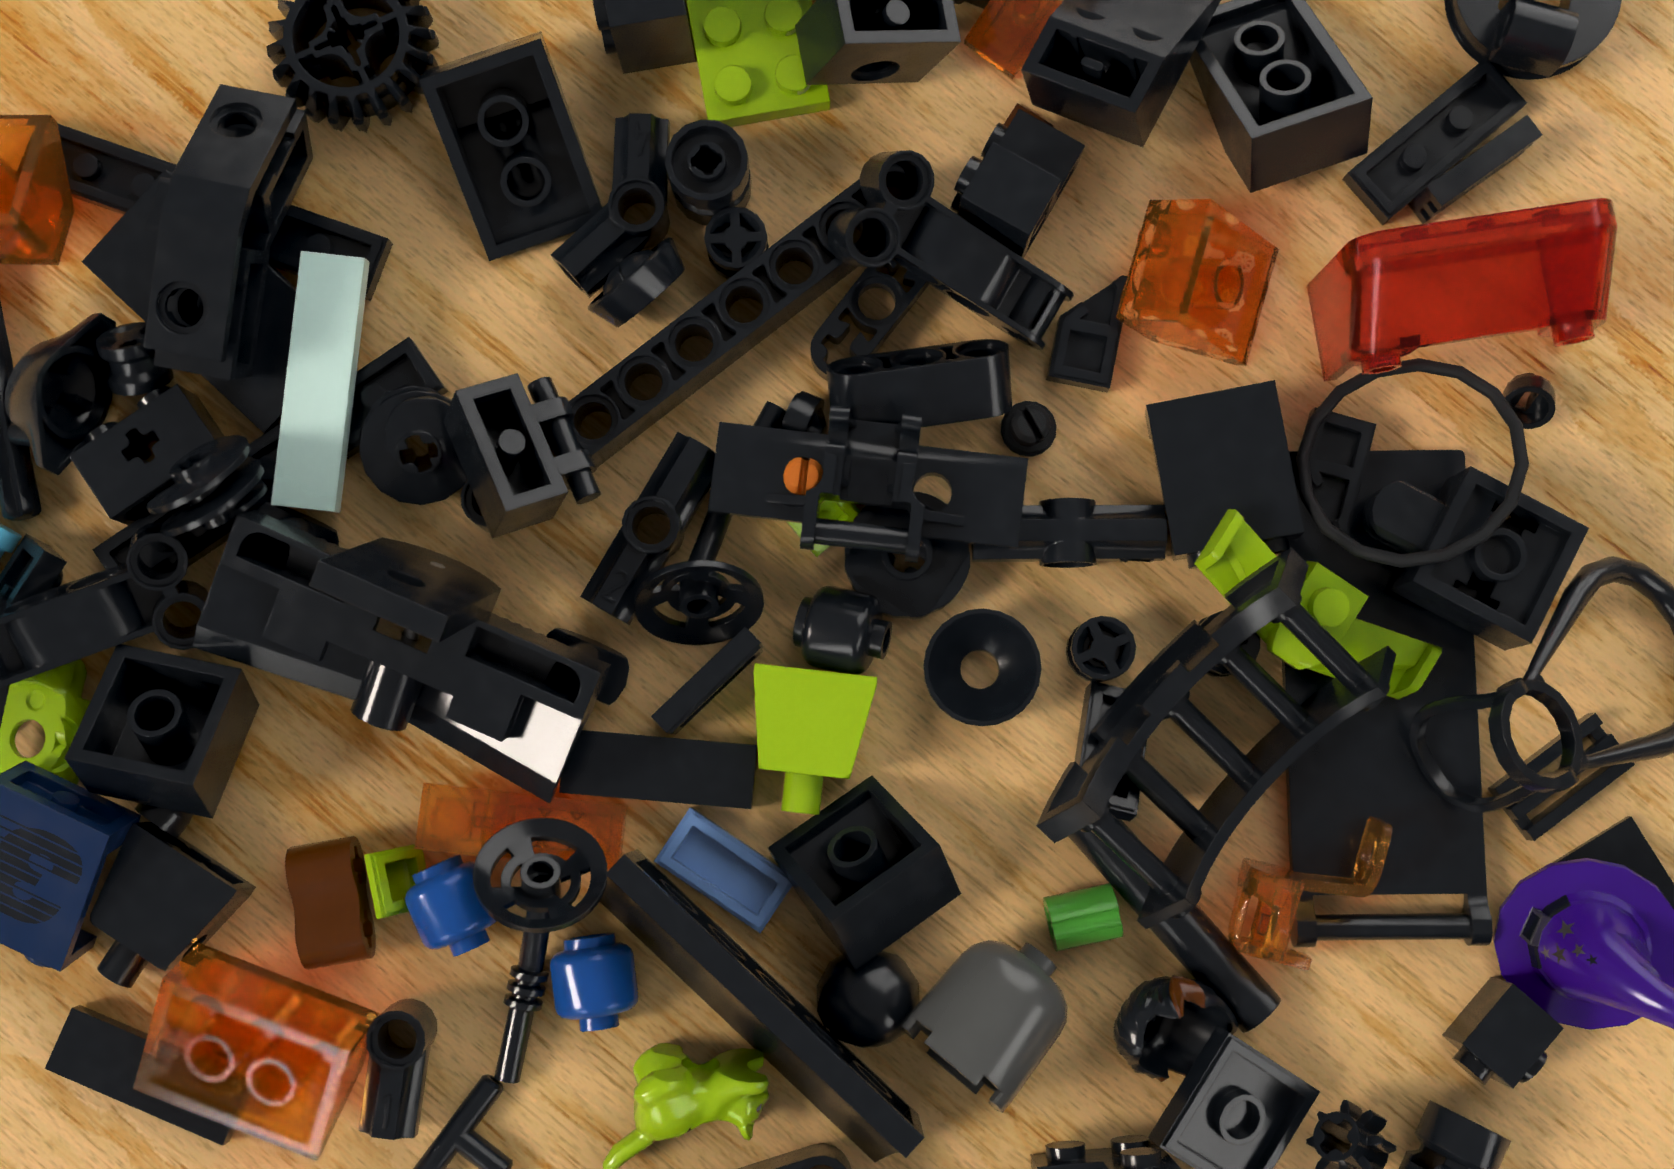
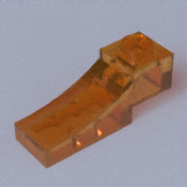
[414,783,628,869]

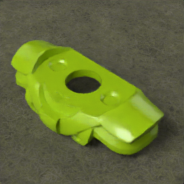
[0,659,91,785]

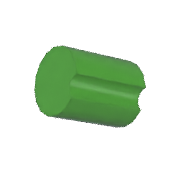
[1043,883,1123,952]

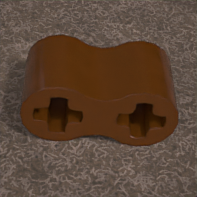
[285,836,376,970]

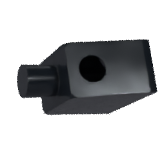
[90,822,256,988]

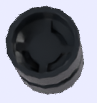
[665,120,752,225]
[1399,1100,1511,1169]

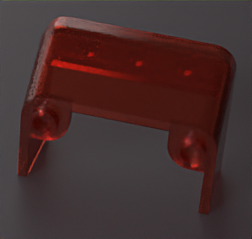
[1307,198,1618,382]

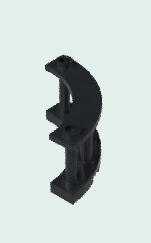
[1036,547,1396,929]

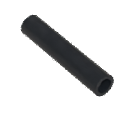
[1068,819,1281,1033]

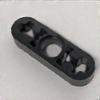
[810,260,929,380]

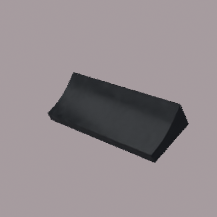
[599,849,924,1162]

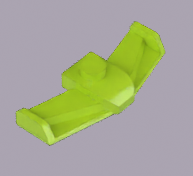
[1194,509,1442,700]

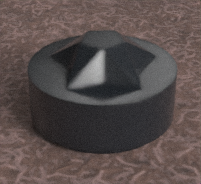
[780,391,827,434]

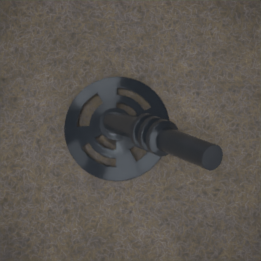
[634,401,786,645]
[473,818,608,1084]

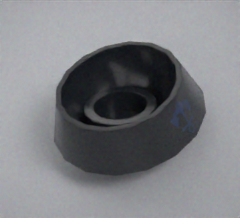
[588,237,685,327]

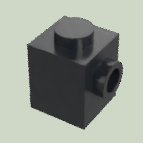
[1442,977,1564,1088]

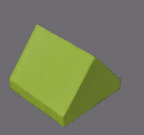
[364,843,426,919]

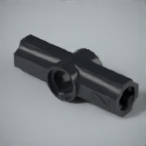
[580,432,715,625]
[971,498,1167,568]

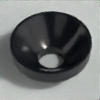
[923,608,1042,727]

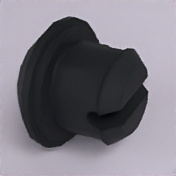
[1001,401,1057,457]

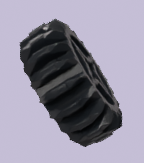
[266,0,439,133]

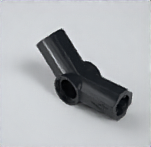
[551,113,670,298]

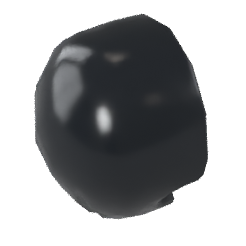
[817,951,920,1048]

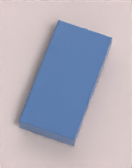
[654,807,792,933]

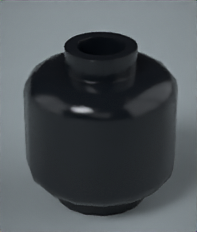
[793,586,892,675]

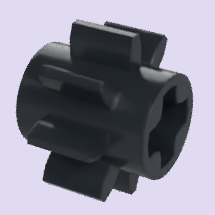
[1306,1100,1396,1169]

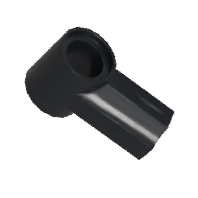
[358,999,437,1140]

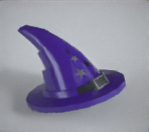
[1493,858,1674,1030]

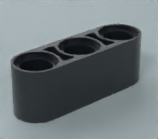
[826,339,1012,427]

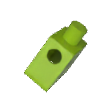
[753,663,877,815]

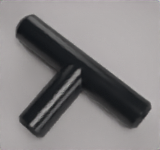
[413,1074,513,1169]

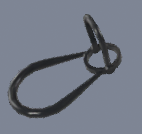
[1409,556,1674,813]

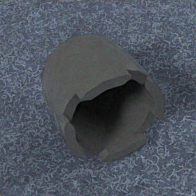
[900,940,1068,1113]

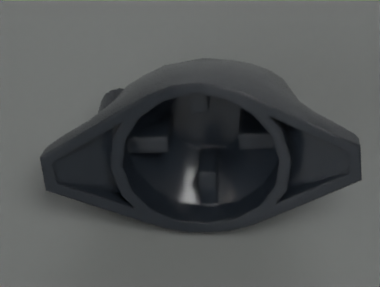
[5,313,116,475]

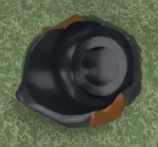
[1114,975,1239,1082]

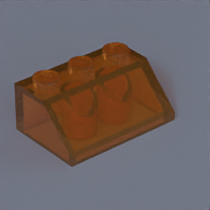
[133,943,379,1161]

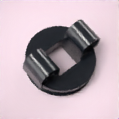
[1444,0,1622,80]

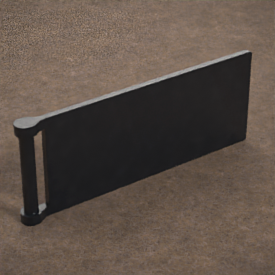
[1278,450,1493,947]

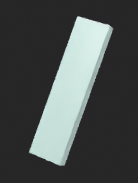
[271,251,370,513]

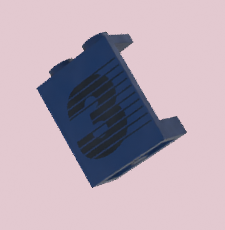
[0,760,141,972]

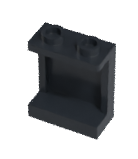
[1145,380,1305,569]

